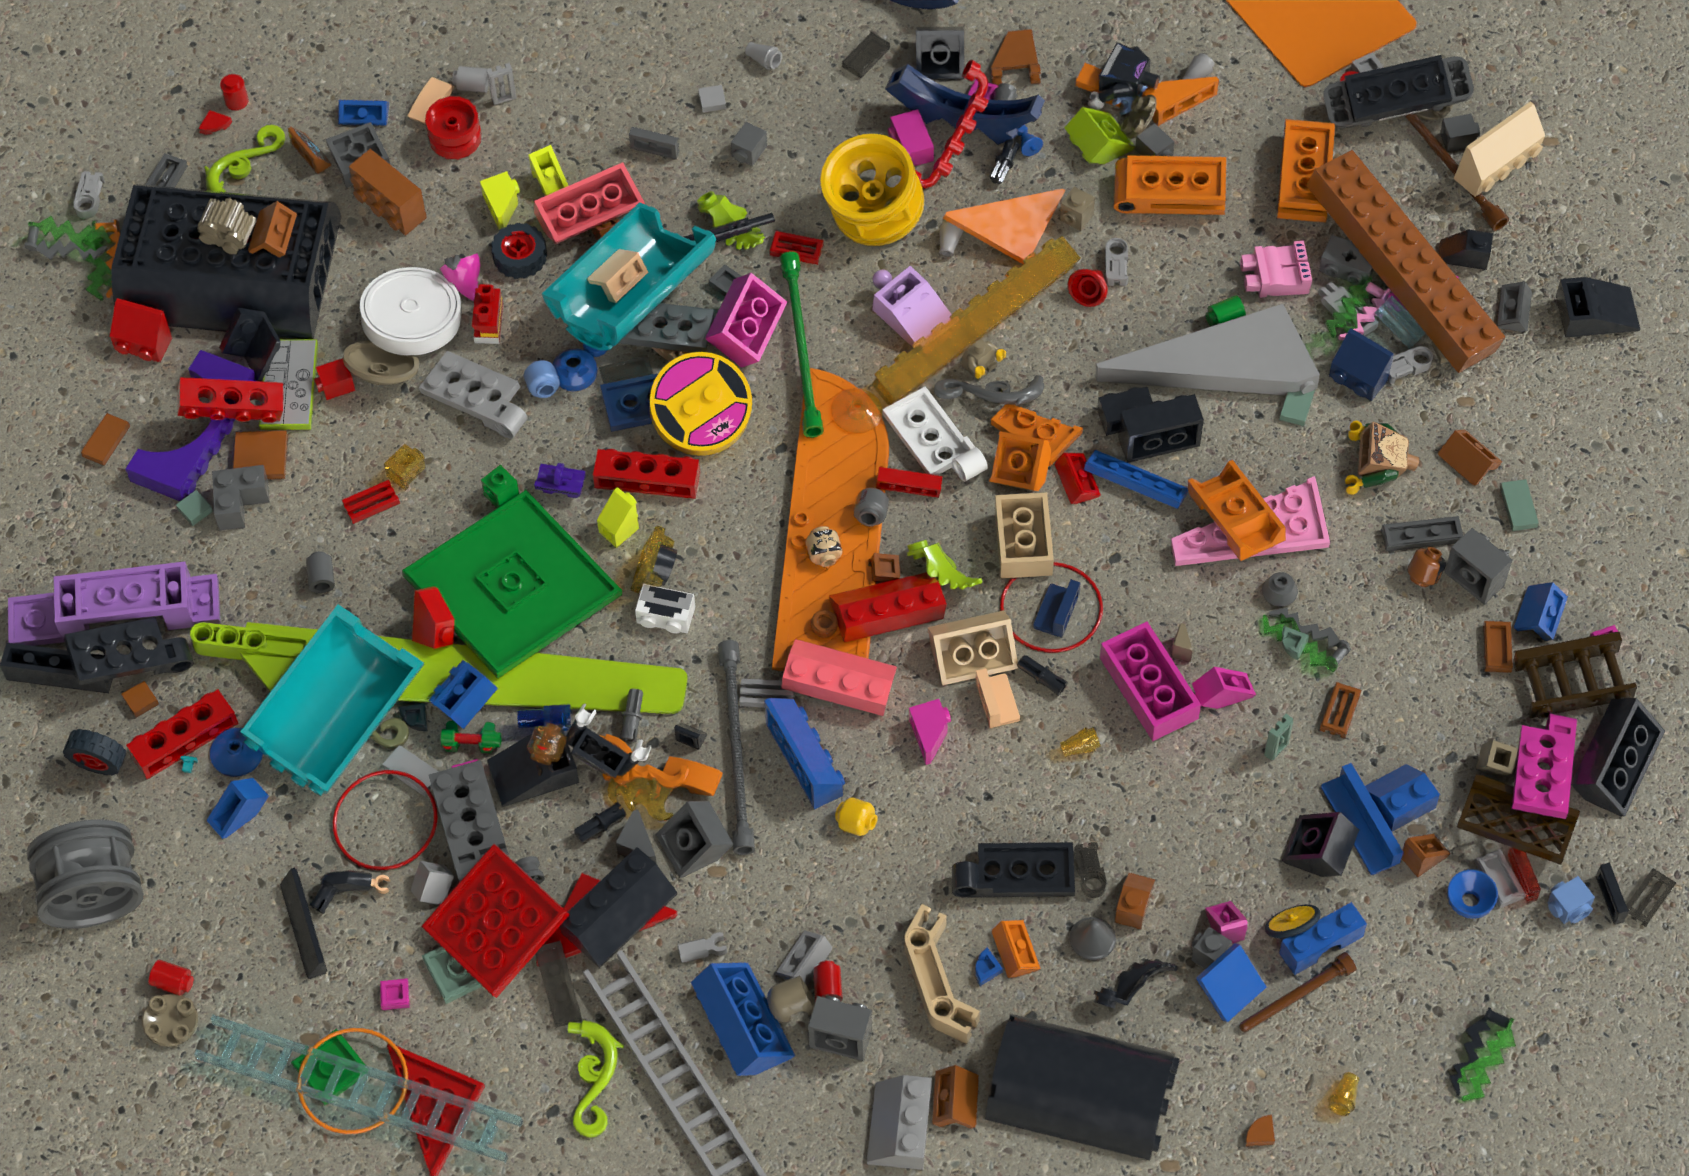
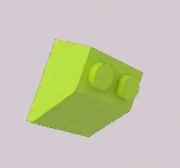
[1064,107,1135,165]

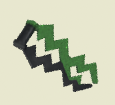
[1449,1007,1516,1102]

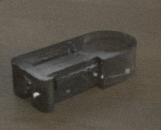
[1074,842,1107,898]

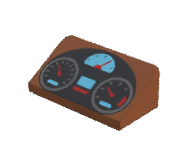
[288,127,332,174]

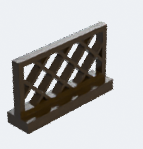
[1456,774,1580,865]

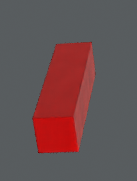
[876,467,943,498]

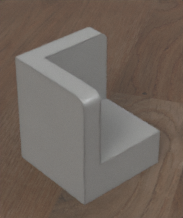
[411,861,454,905]

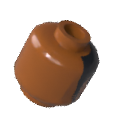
[1407,547,1446,587]

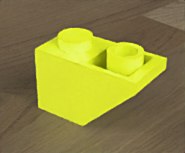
[597,487,639,548]

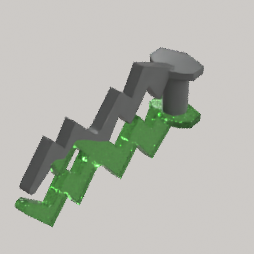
[24,216,112,260]
[1263,608,1351,672]

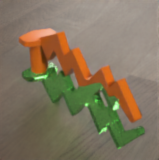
[82,219,120,301]

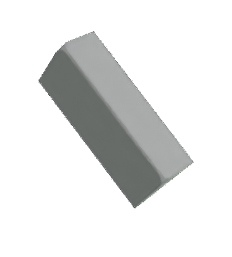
[775,930,832,986]

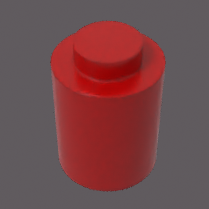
[220,74,249,111]
[149,959,194,996]
[813,960,843,1002]

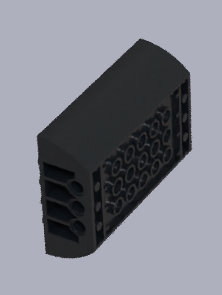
[111,184,341,339]

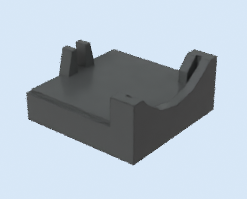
[326,122,390,188]

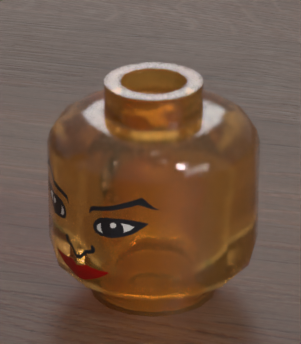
[527,723,567,765]

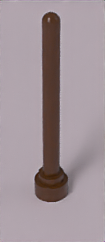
[1239,952,1357,1032]

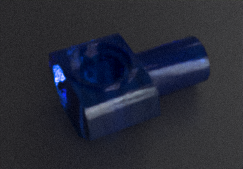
[517,704,573,731]

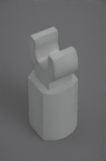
[677,932,727,963]

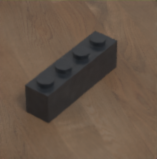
[0,642,113,694]

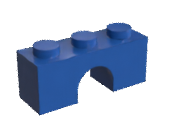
[1279,902,1367,975]

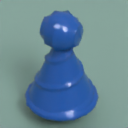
[1017,125,1043,156]

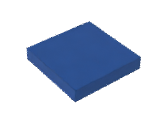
[1196,943,1267,1022]

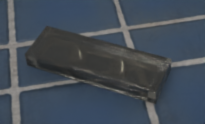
[535,940,583,1028]

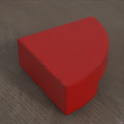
[199,110,232,135]

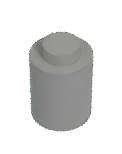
[452,66,489,93]

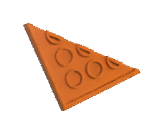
[943,189,1066,266]

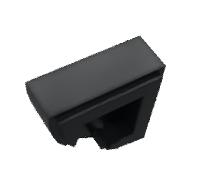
[399,704,428,731]

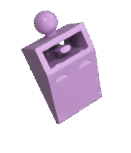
[872,266,961,358]

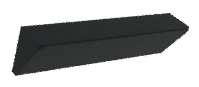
[280,867,327,979]

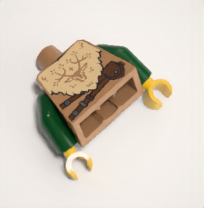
[1345,420,1419,495]

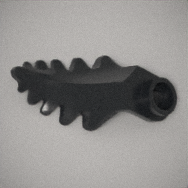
[1093,959,1178,1009]

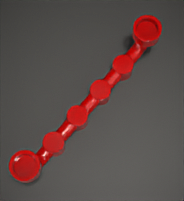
[915,60,988,189]

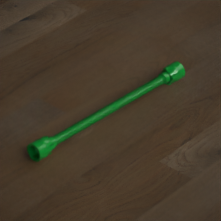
[780,252,824,438]

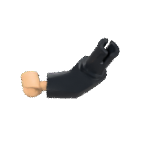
[309,870,390,914]

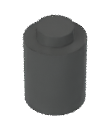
[306,551,335,593]

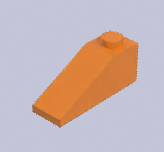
[1142,77,1219,126]

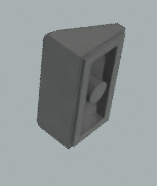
[1497,281,1532,332]

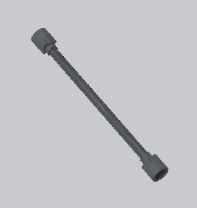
[718,640,755,855]

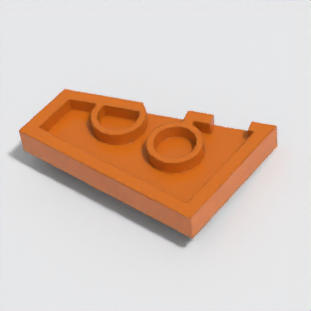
[991,404,1083,466]

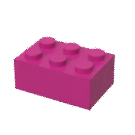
[705,273,787,368]

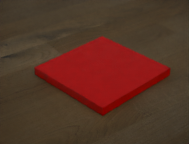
[421,844,570,998]

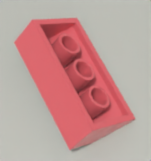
[534,162,645,244]
[781,639,897,716]

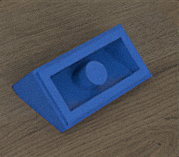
[338,100,389,125]

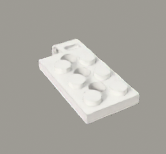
[882,386,988,482]

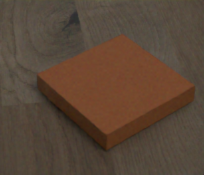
[233,431,288,479]

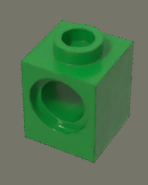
[481,465,519,508]

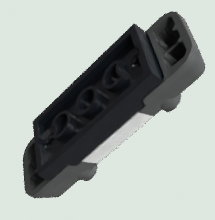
[1323,55,1474,129]

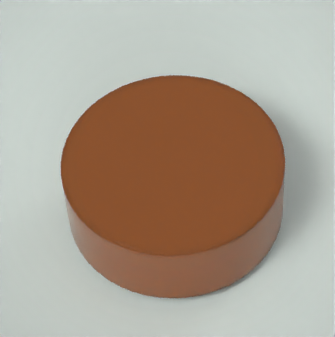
[811,610,838,638]

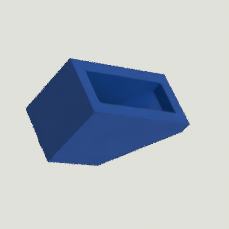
[206,778,269,839]

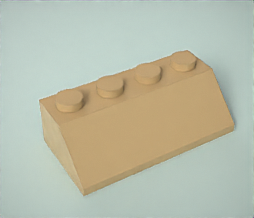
[1454,101,1545,197]

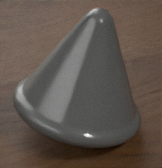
[1069,917,1116,961]

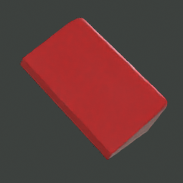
[1054,452,1101,504]

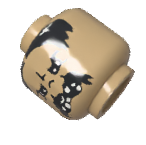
[806,526,843,567]

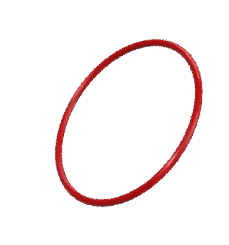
[1000,562,1103,653]
[332,770,438,870]

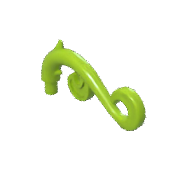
[204,125,285,192]
[568,1020,624,1138]

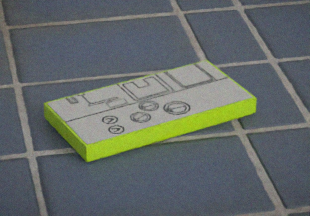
[259,339,318,430]

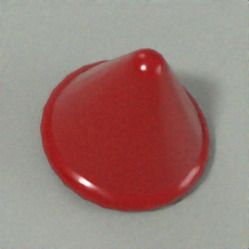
[1067,269,1108,307]

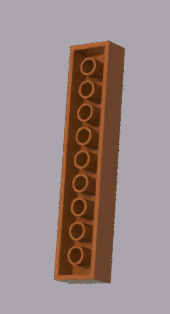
[1306,150,1505,373]

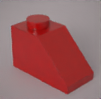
[412,586,455,649]

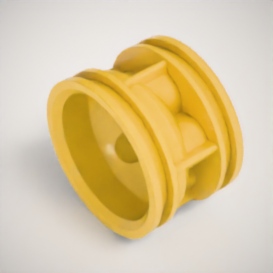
[820,134,924,246]

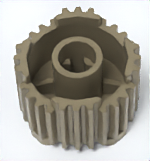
[198,198,256,254]

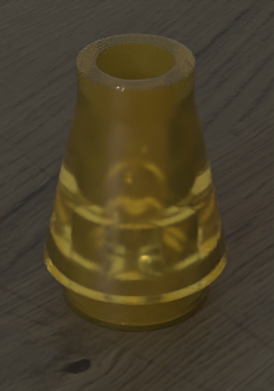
[1059,727,1101,758]
[1328,1072,1359,1116]

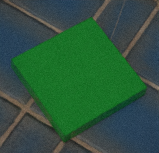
[291,1029,370,1105]

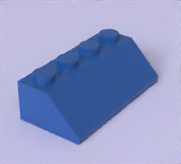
[764,698,845,810]
[691,963,795,1076]

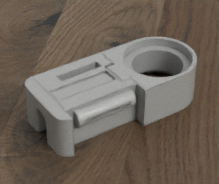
[73,171,105,219]
[1105,238,1129,286]
[1388,346,1433,384]

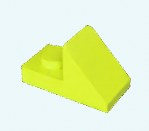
[528,145,569,196]

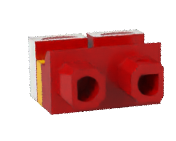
[472,284,503,344]

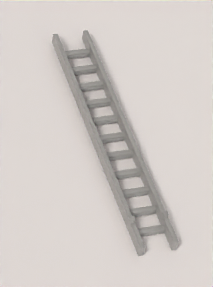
[583,950,766,1176]

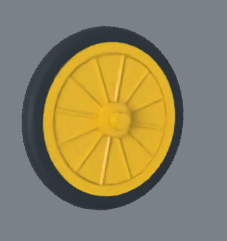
[1265,904,1321,938]

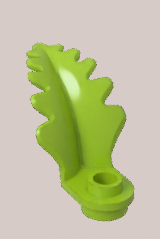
[697,191,765,250]
[906,539,983,590]

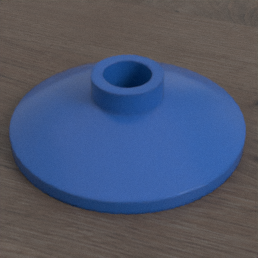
[210,728,263,777]

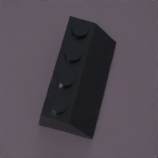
[1571,698,1665,817]
[560,847,677,968]

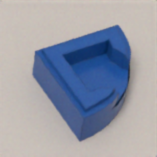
[975,947,1003,986]

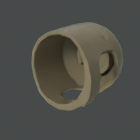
[767,976,815,1023]

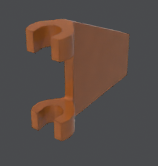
[991,29,1041,86]

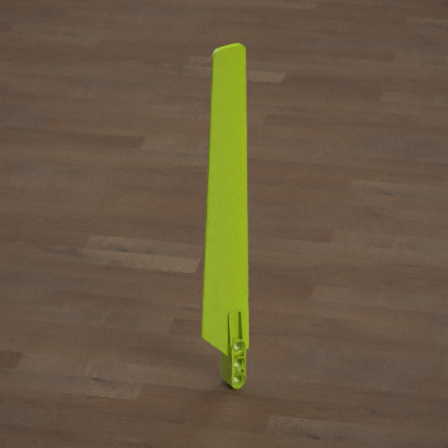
[190,622,687,714]

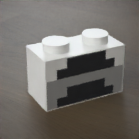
[635,584,695,634]

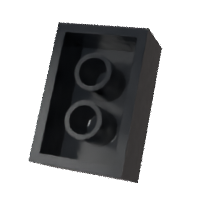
[1118,394,1204,463]

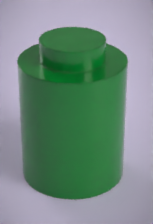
[1205,295,1246,327]

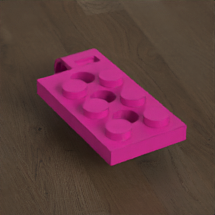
[1511,714,1577,819]

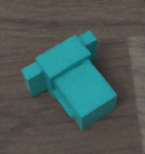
[181,756,198,773]

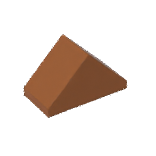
[1402,834,1451,878]

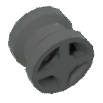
[515,856,545,885]

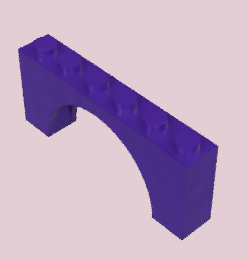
[125,350,257,501]

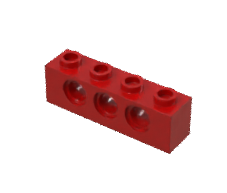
[177,377,283,423]
[593,449,700,499]
[126,689,239,780]

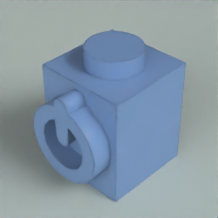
[1547,876,1595,924]

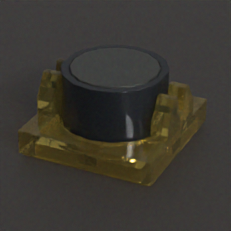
[630,525,677,593]

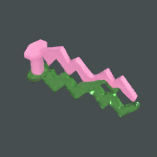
[1325,277,1391,340]

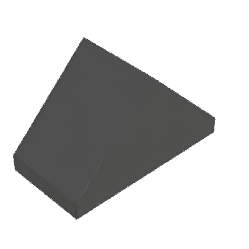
[616,809,657,864]

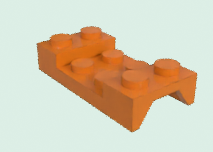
[1188,460,1286,561]

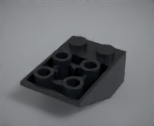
[1556,277,1640,338]
[487,723,579,807]

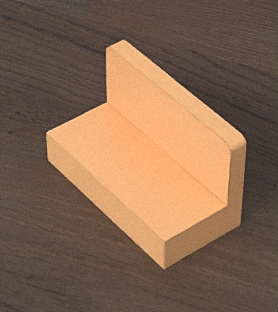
[587,249,648,303]
[975,668,1020,728]

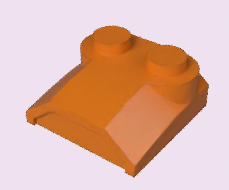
[989,431,1051,492]

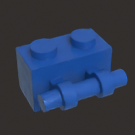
[429,660,498,729]

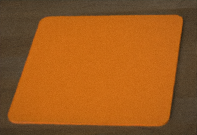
[1226,0,1417,87]

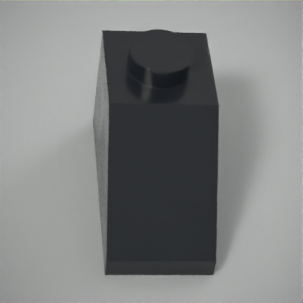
[1438,229,1493,270]

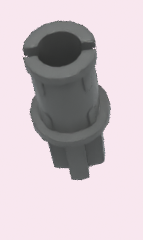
[619,689,643,743]

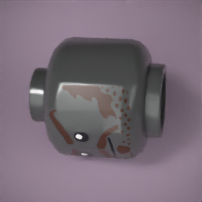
[853,488,889,526]

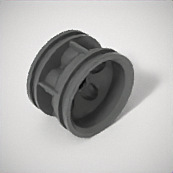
[27,819,144,929]

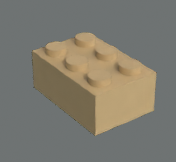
[995,492,1054,578]

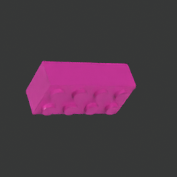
[1100,621,1201,742]

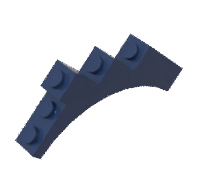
[885,64,1045,145]

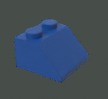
[1365,764,1440,832]

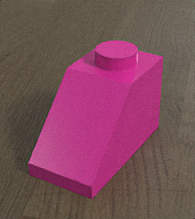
[1192,667,1256,709]
[909,699,951,765]

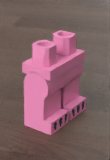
[1240,240,1312,298]

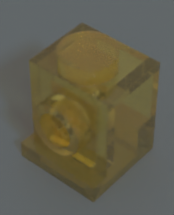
[384,444,426,491]

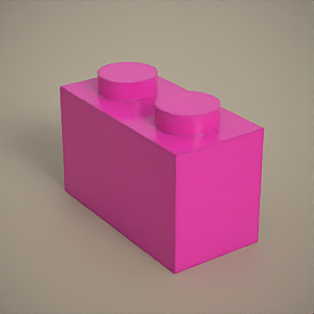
[887,109,934,167]

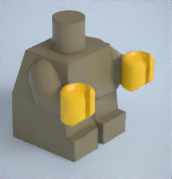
[961,339,1006,381]

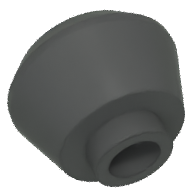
[1262,572,1298,607]

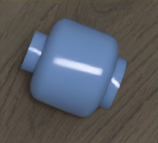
[524,360,560,398]

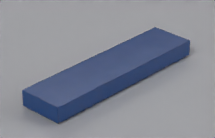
[1084,450,1188,509]

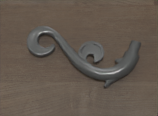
[934,375,1045,405]

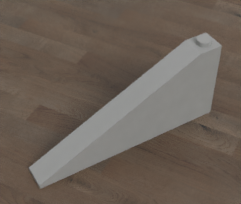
[1095,304,1320,395]

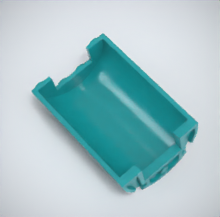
[541,202,716,351]
[240,604,424,796]

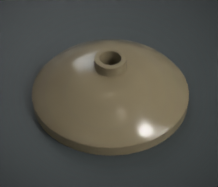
[343,340,419,386]

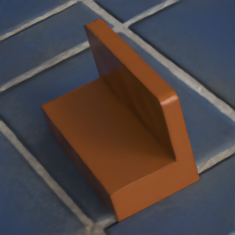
[248,201,297,258]
[1438,429,1502,486]
[932,1065,979,1129]

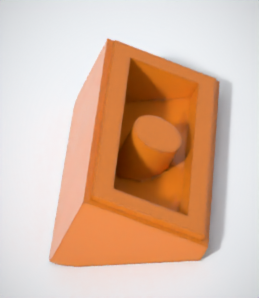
[992,920,1041,978]

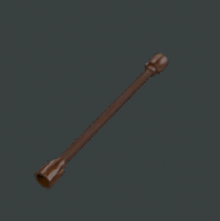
[1404,113,1509,231]

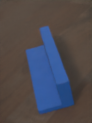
[1321,763,1403,875]

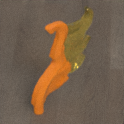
[599,733,689,821]

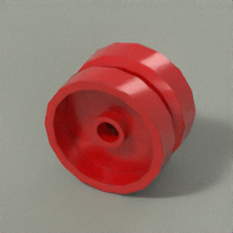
[425,96,482,159]

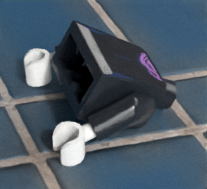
[1088,42,1160,110]
[565,704,652,778]

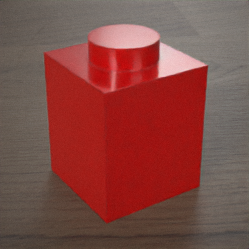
[314,358,355,400]

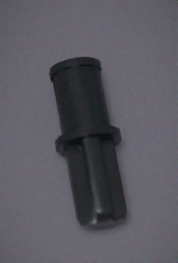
[990,139,1020,184]
[1017,655,1068,696]
[574,802,626,842]

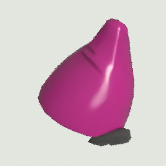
[440,253,480,301]

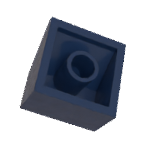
[1329,328,1394,401]

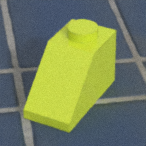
[480,171,520,230]

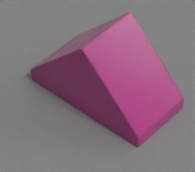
[1205,901,1248,943]

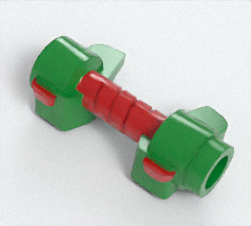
[441,720,502,753]

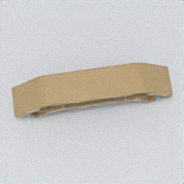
[905,904,980,1044]

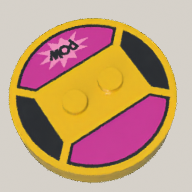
[649,352,752,456]

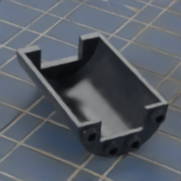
[985,1014,1180,1160]

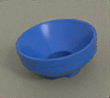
[553,348,598,391]
[1447,870,1498,919]

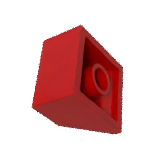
[110,298,172,363]

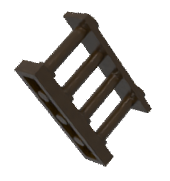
[1513,631,1637,719]

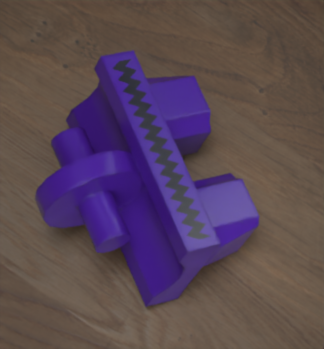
[534,463,586,498]

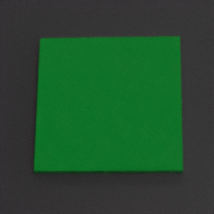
[402,490,622,679]

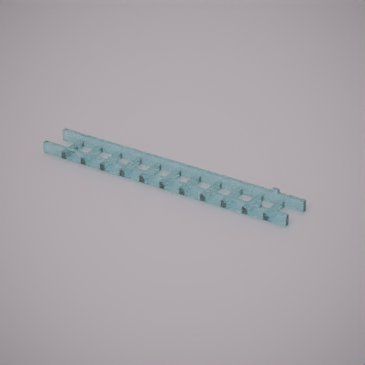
[194,1015,523,1163]

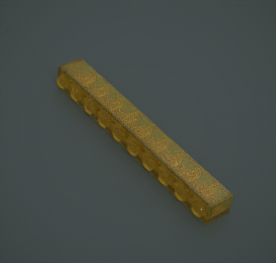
[871,236,1081,406]

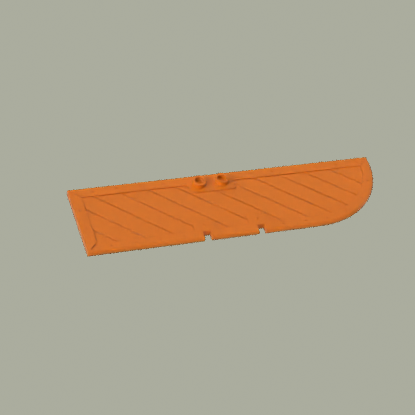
[772,368,889,671]

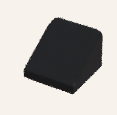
[674,724,707,750]

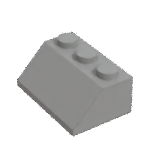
[867,1075,932,1170]

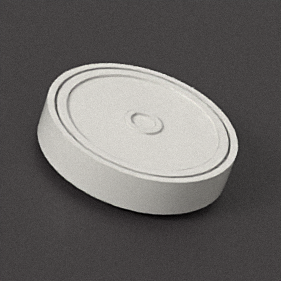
[360,267,461,355]

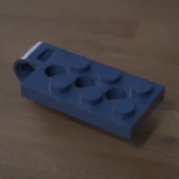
[600,373,659,432]

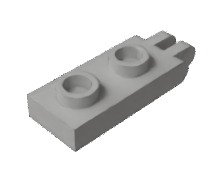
[1318,282,1379,336]

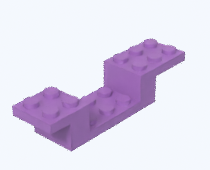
[8,562,221,646]

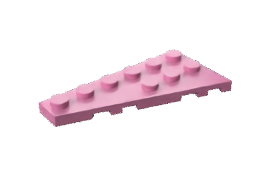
[1171,476,1330,566]

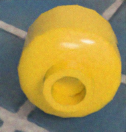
[835,798,877,836]

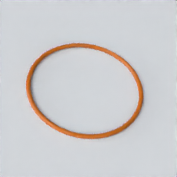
[297,1028,408,1134]

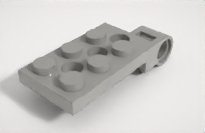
[419,351,528,439]

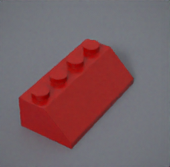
[829,572,947,643]

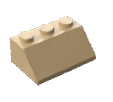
[928,610,1019,685]

